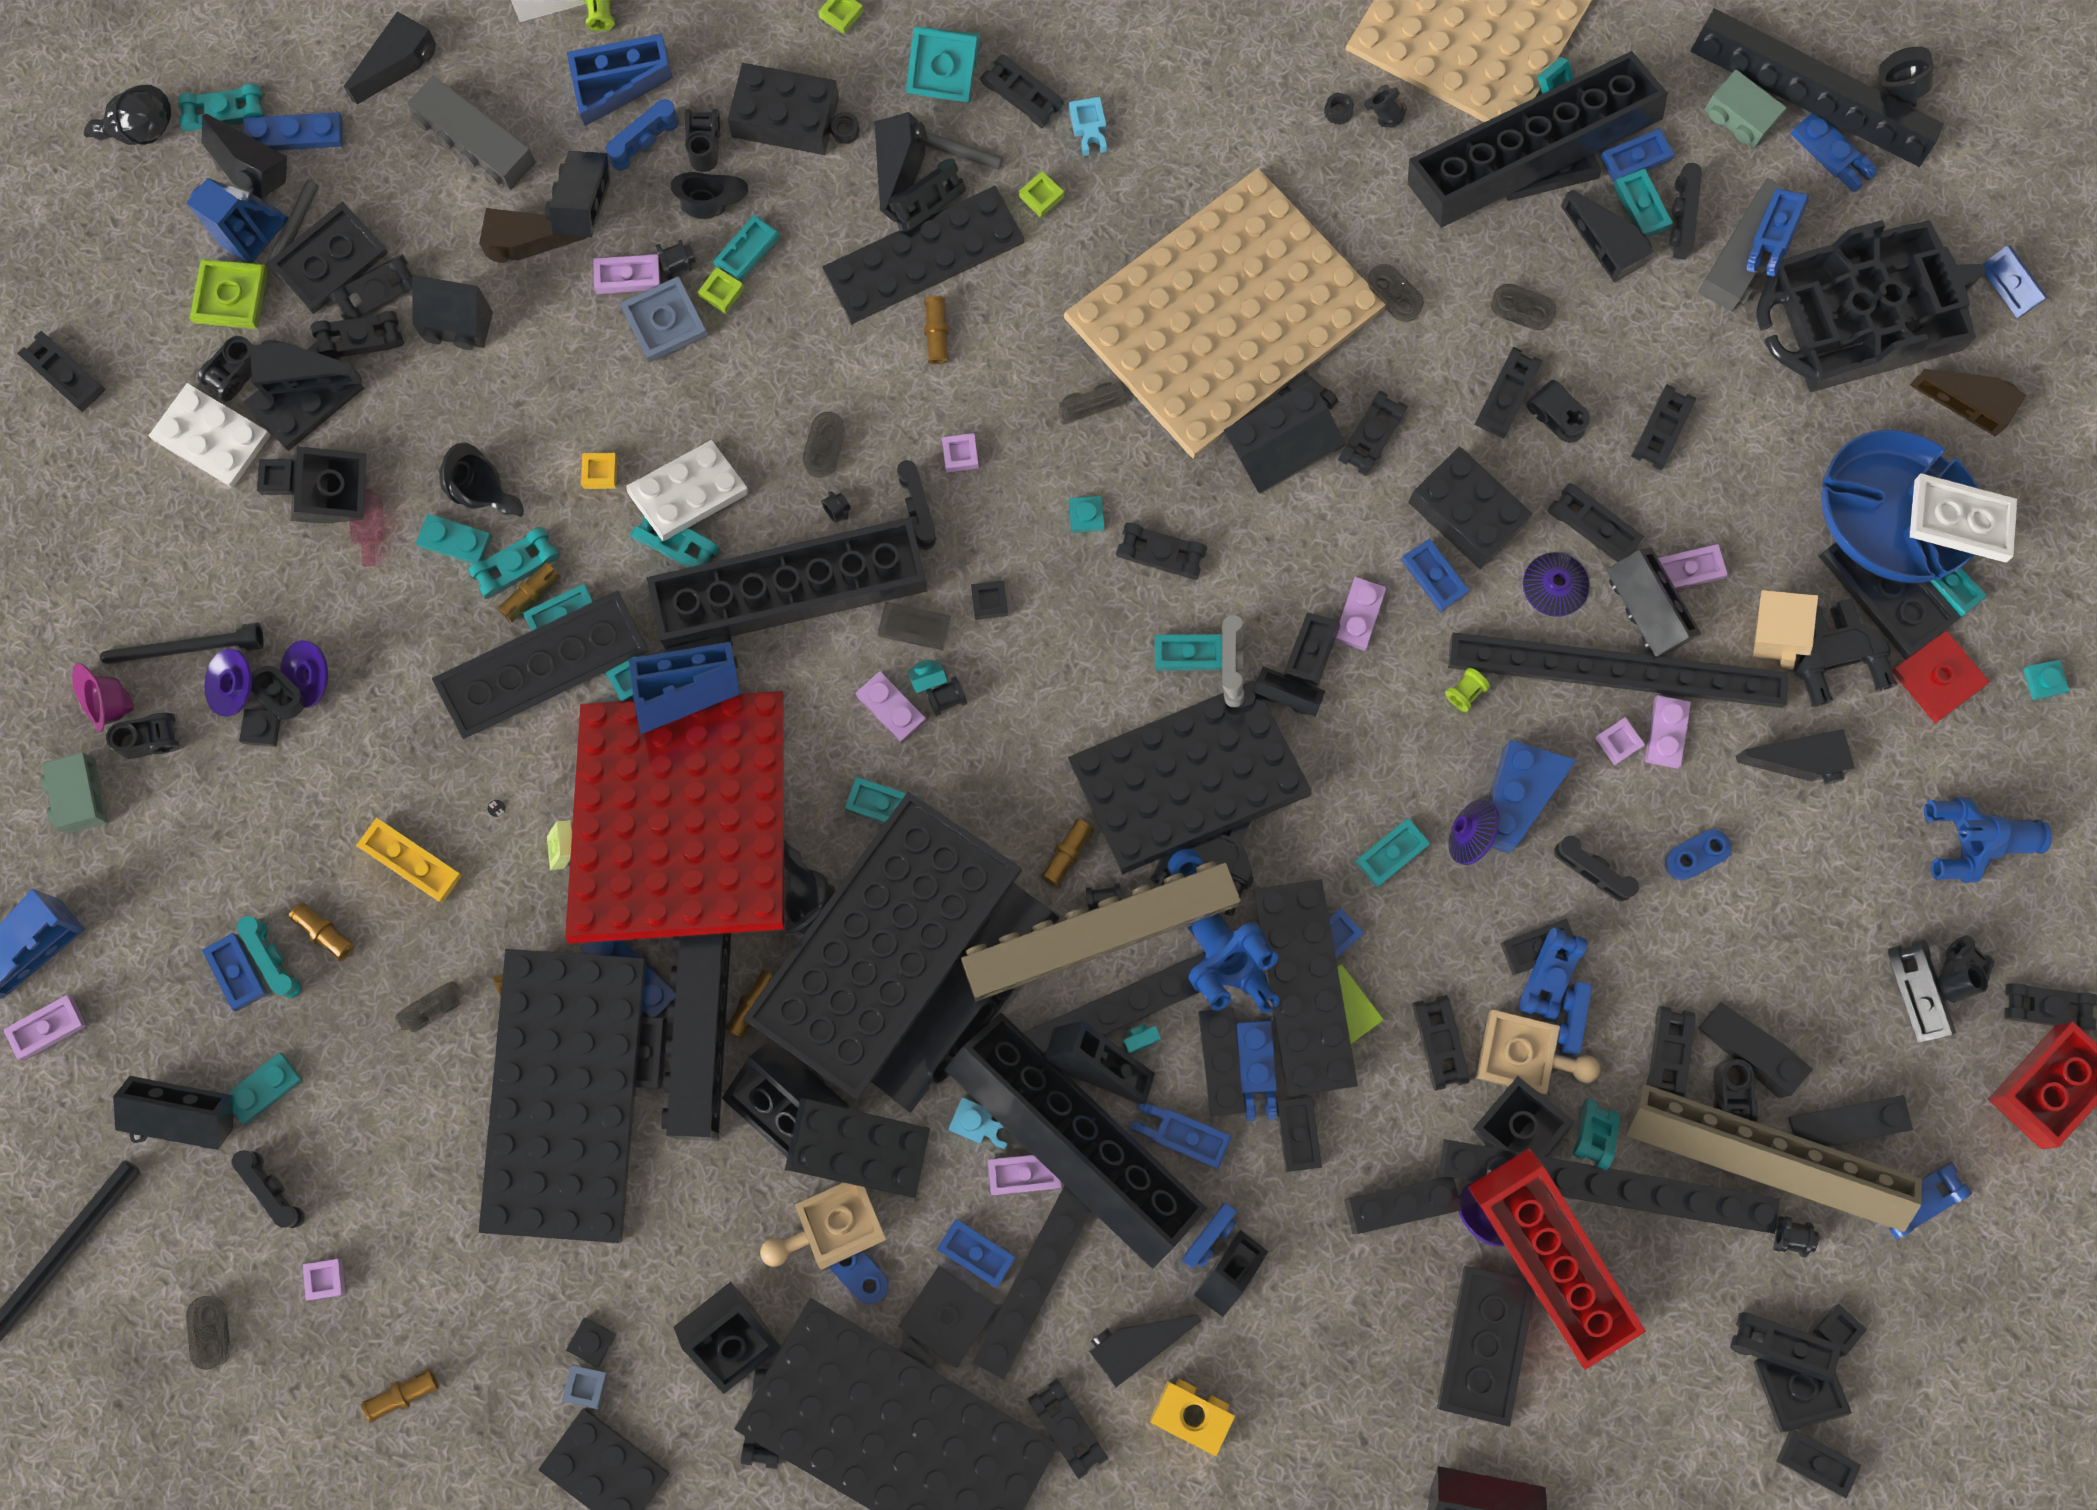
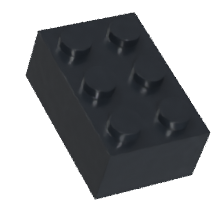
[728,62,839,155]
[1408,446,1533,570]

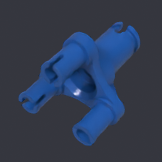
[1924,797,2052,883]
[1187,914,1280,1013]

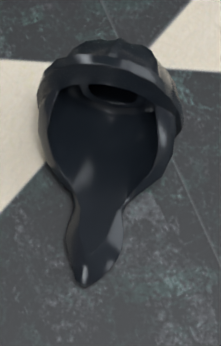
[84,84,171,145]
[438,442,524,517]
[784,840,836,934]

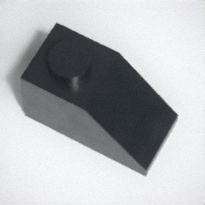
[1194,1230,1269,1317]

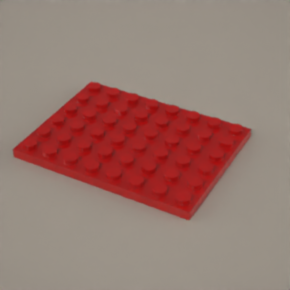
[565,691,784,944]

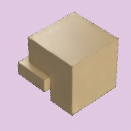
[1753,590,1818,670]

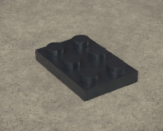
[267,201,388,314]
[244,341,364,451]
[538,1408,670,1510]

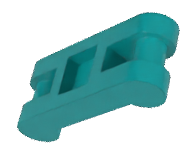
[178,84,264,131]
[630,514,721,568]
[468,527,560,599]
[237,916,302,998]
[1572,1098,1620,1171]

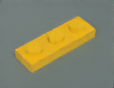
[356,817,463,903]

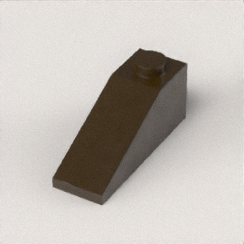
[479,208,587,263]
[1910,369,2026,437]

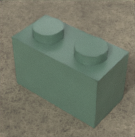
[1704,69,1787,148]
[41,752,108,834]

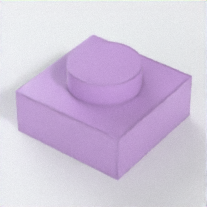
[942,433,979,473]
[1595,717,1645,766]
[303,1259,346,1301]

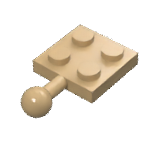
[1475,1010,1601,1095]
[760,1183,887,1270]

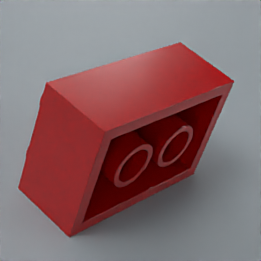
[1988,1021,2097,1149]

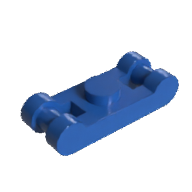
[606,99,679,171]
[1519,928,1587,1021]
[1889,1162,1972,1239]

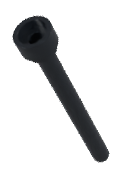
[100,622,264,664]

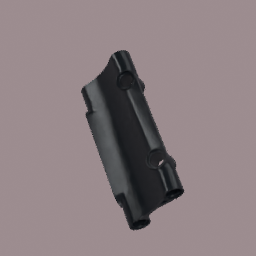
[872,883,1060,1113]

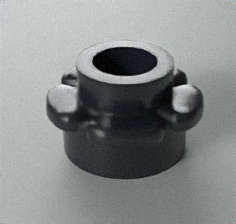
[821,491,851,523]

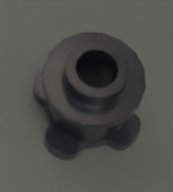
[1364,84,1407,128]
[656,240,696,281]
[1773,1216,1819,1258]

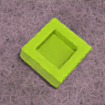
[818,0,864,35]
[1019,171,1064,218]
[698,267,744,314]

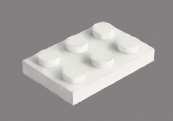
[149,383,271,488]
[627,440,748,541]
[1910,474,2017,563]

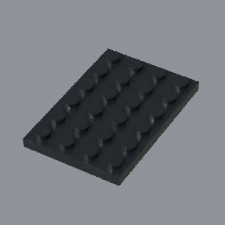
[1068,680,1311,875]

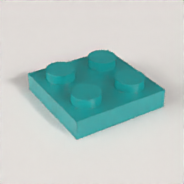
[906,27,978,103]

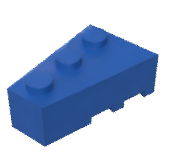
[567,34,673,126]
[186,178,289,263]
[629,642,740,734]
[1488,740,1577,853]
[0,889,85,999]

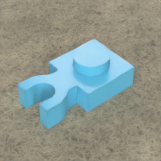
[1069,97,1107,156]
[948,1097,1007,1150]

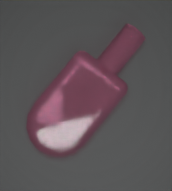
[349,489,385,567]

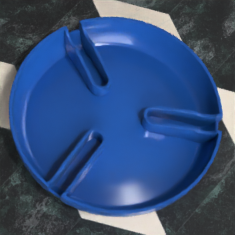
[1821,430,1979,583]

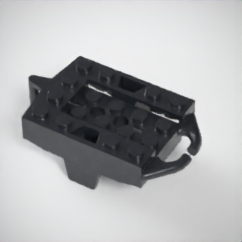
[1756,220,1985,392]

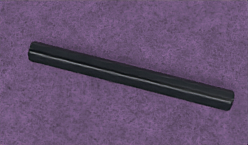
[0,1160,140,1341]

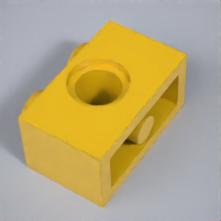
[1149,1378,1235,1456]

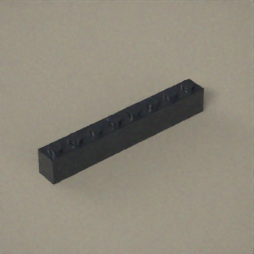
[1690,8,1944,168]

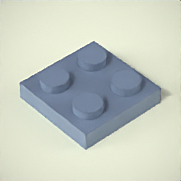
[620,276,708,363]

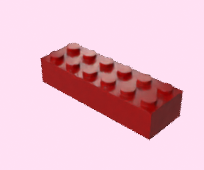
[1468,1148,1646,1370]

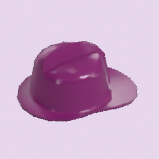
[72,663,134,732]

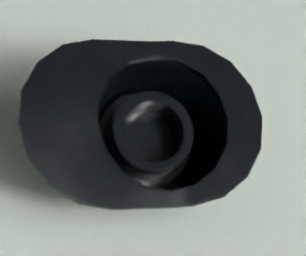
[1879,47,1934,107]
[671,172,748,219]

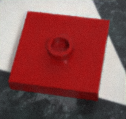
[1892,630,1990,723]

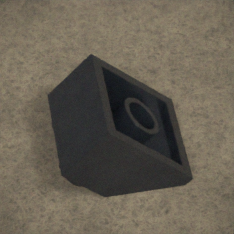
[412,275,493,350]
[290,446,367,524]
[1473,1076,1574,1157]
[673,1282,781,1394]

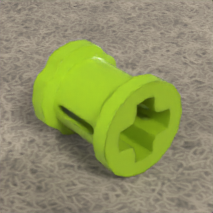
[584,0,615,32]
[1445,667,1490,713]

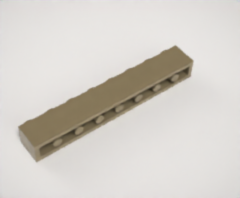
[961,861,1241,1002]
[1626,1084,1922,1232]

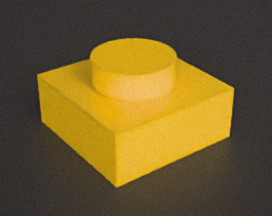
[581,453,618,489]

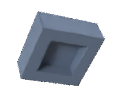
[562,1364,608,1409]

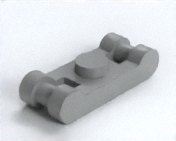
[1222,615,1245,707]

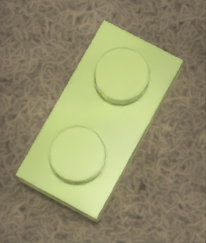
[547,820,572,870]

